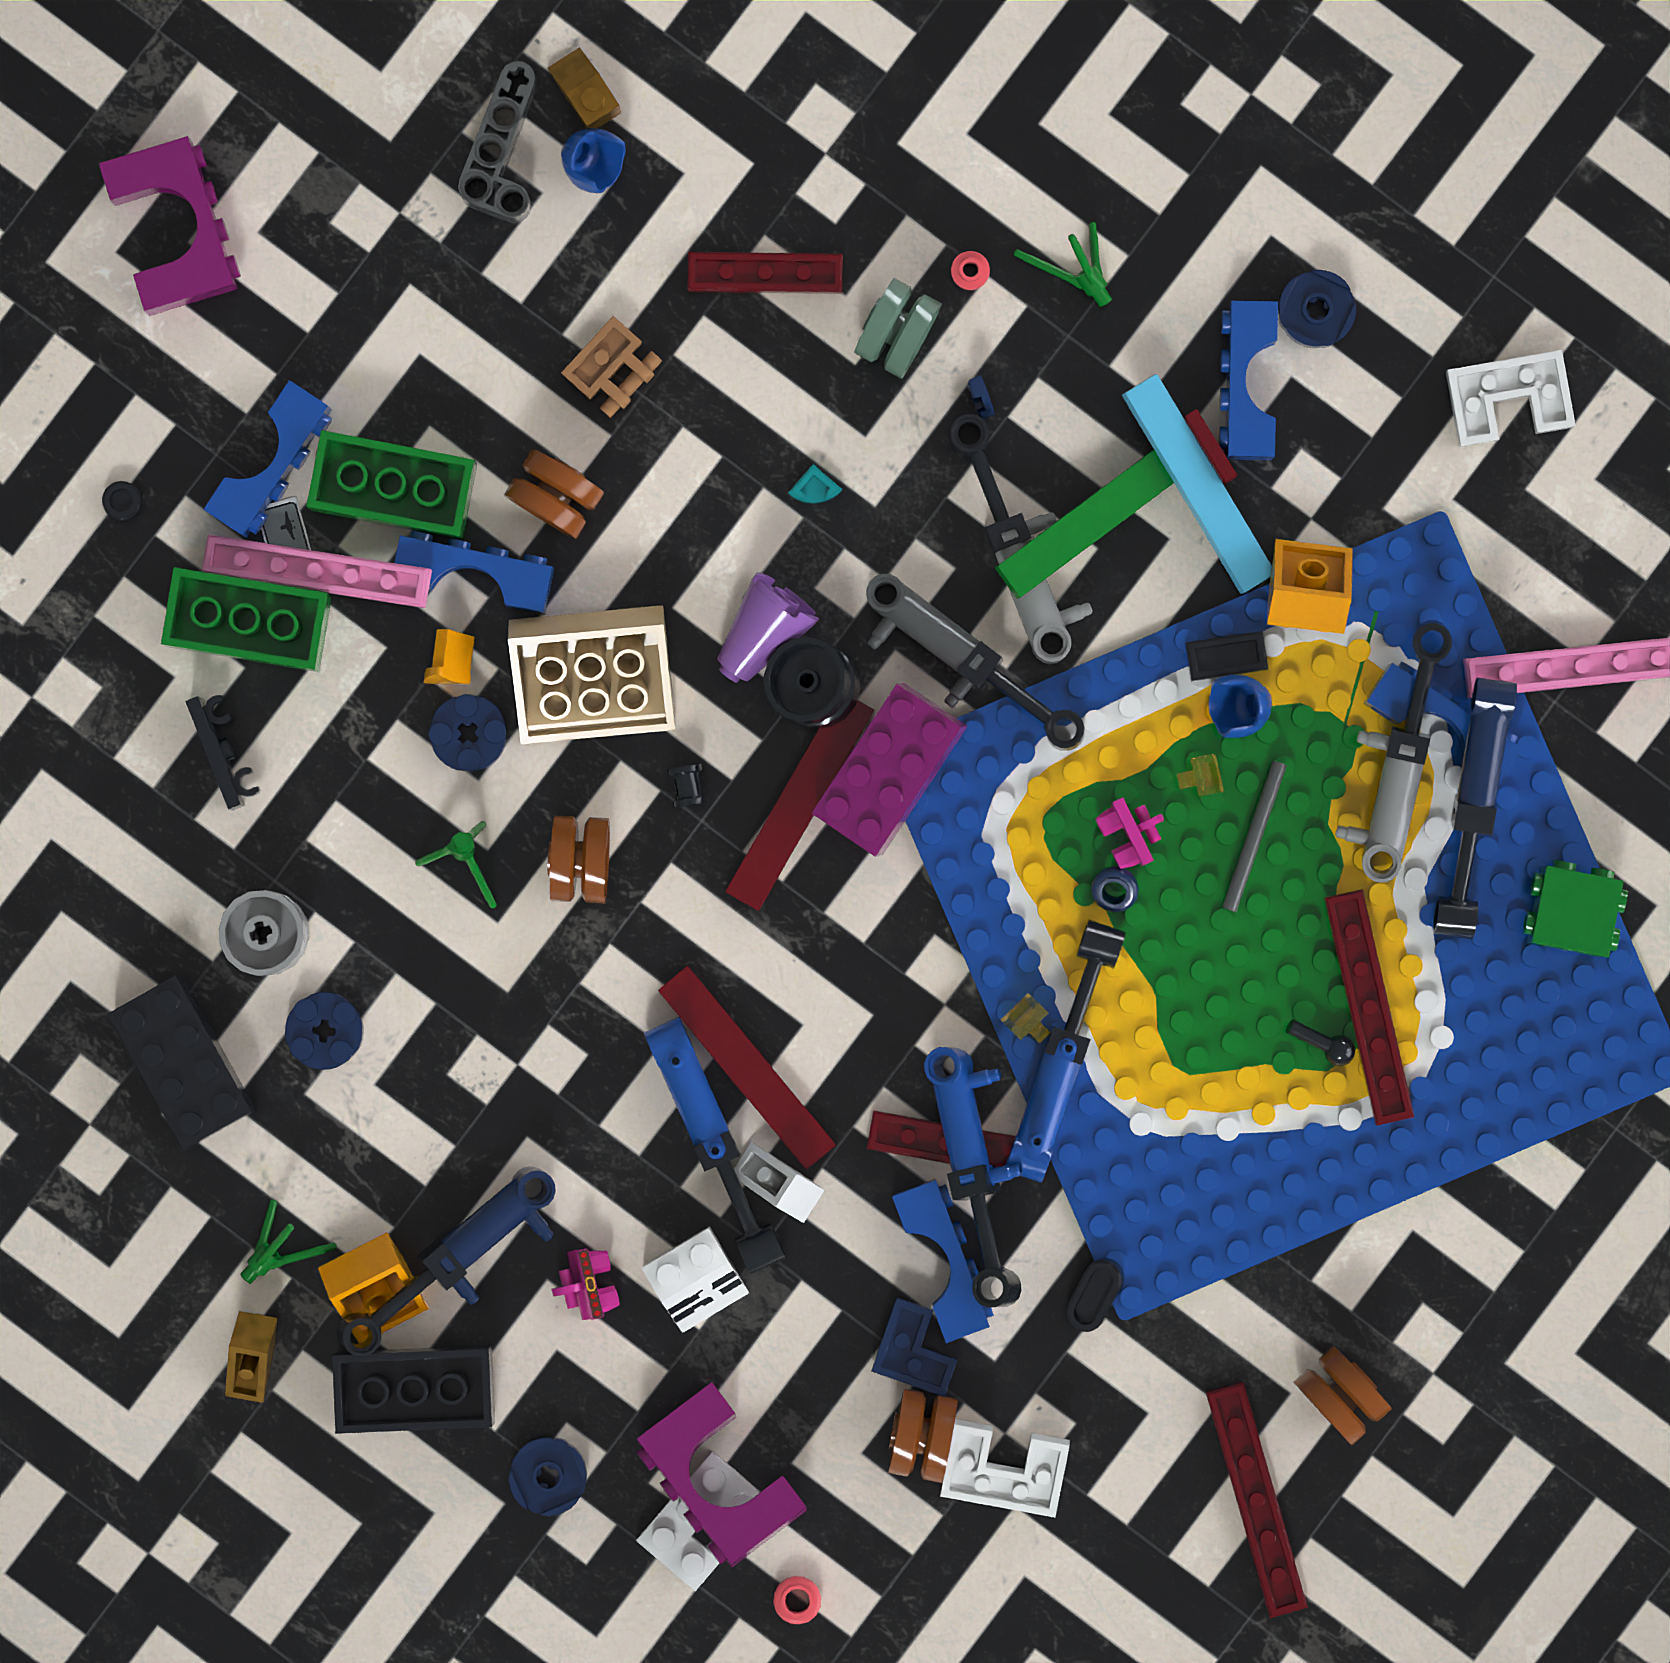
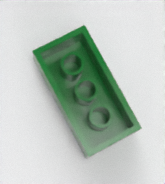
[306,430,477,540]
[161,567,332,672]

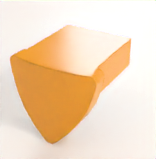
[424,629,475,685]

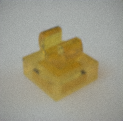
[1177,754,1224,797]
[1001,993,1051,1043]

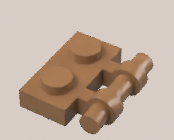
[561,316,662,418]

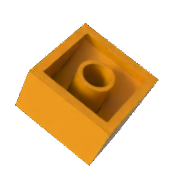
[1267,539,1353,634]
[318,1232,429,1344]

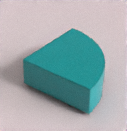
[788,464,842,504]

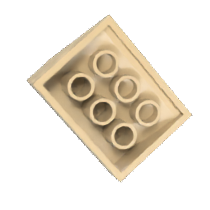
[508,605,675,744]

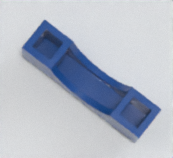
[1219,301,1278,461]
[203,380,332,538]
[394,531,554,615]
[1363,661,1523,785]
[892,1179,994,1343]

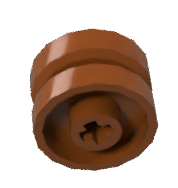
[504,448,604,539]
[547,816,610,904]
[1293,1345,1392,1446]
[888,1388,958,1483]

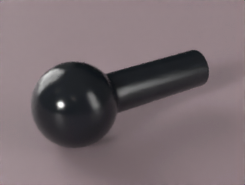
[1286,1019,1355,1066]

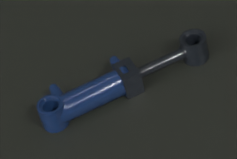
[1433,678,1517,939]
[337,1166,556,1357]

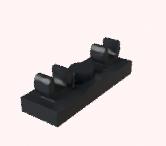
[185,695,261,811]

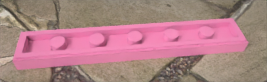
[202,535,432,608]
[1463,638,1670,698]

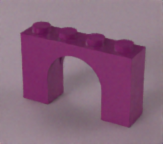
[99,136,241,316]
[636,1382,807,1568]

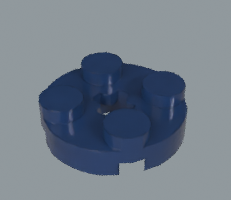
[1278,270,1356,349]
[429,694,507,772]
[285,992,364,1070]
[509,1437,587,1516]

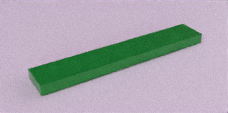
[994,449,1174,599]

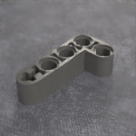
[458,61,537,223]

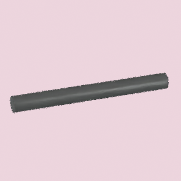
[1222,761,1287,912]

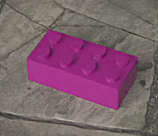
[812,683,968,857]

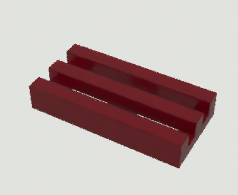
[1184,409,1237,485]

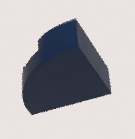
[967,375,995,420]

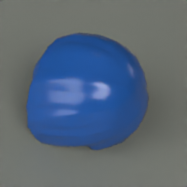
[561,128,626,194]
[1208,674,1272,738]

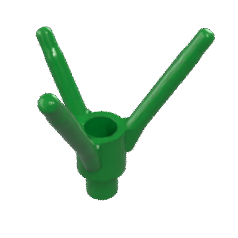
[1014,222,1112,307]
[415,821,497,908]
[240,1199,337,1284]

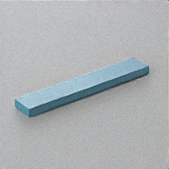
[1122,374,1272,594]

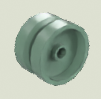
[854,278,942,379]

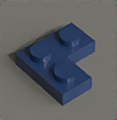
[871,1297,957,1396]

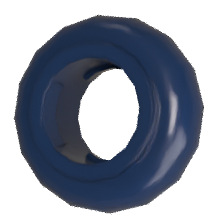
[1091,866,1139,912]

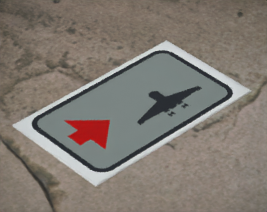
[261,496,311,550]

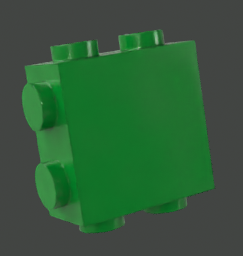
[1523,860,1628,958]

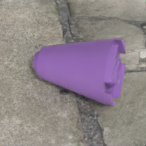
[717,572,819,683]

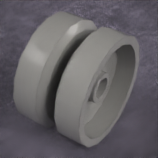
[218,890,310,976]

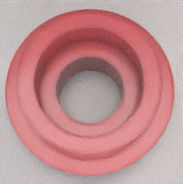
[951,251,990,290]

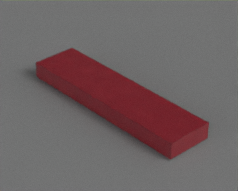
[688,252,843,294]
[866,1110,1015,1167]

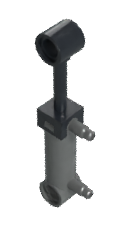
[866,574,1085,751]

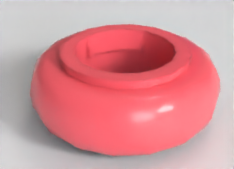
[773,1576,822,1624]

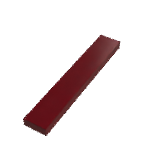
[725,700,874,911]
[1324,889,1414,1126]
[658,966,836,1170]
[1205,1381,1308,1618]

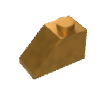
[547,47,621,129]
[225,1311,277,1403]

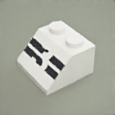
[641,1226,749,1333]

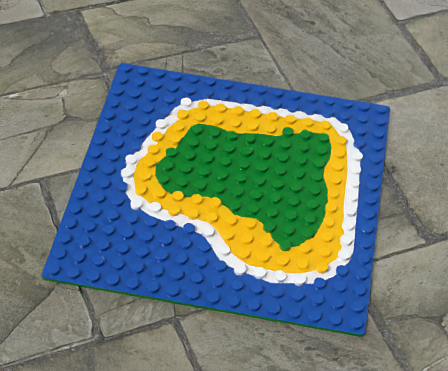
[905,511,1670,1320]

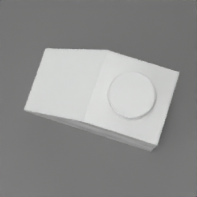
[734,1142,825,1223]

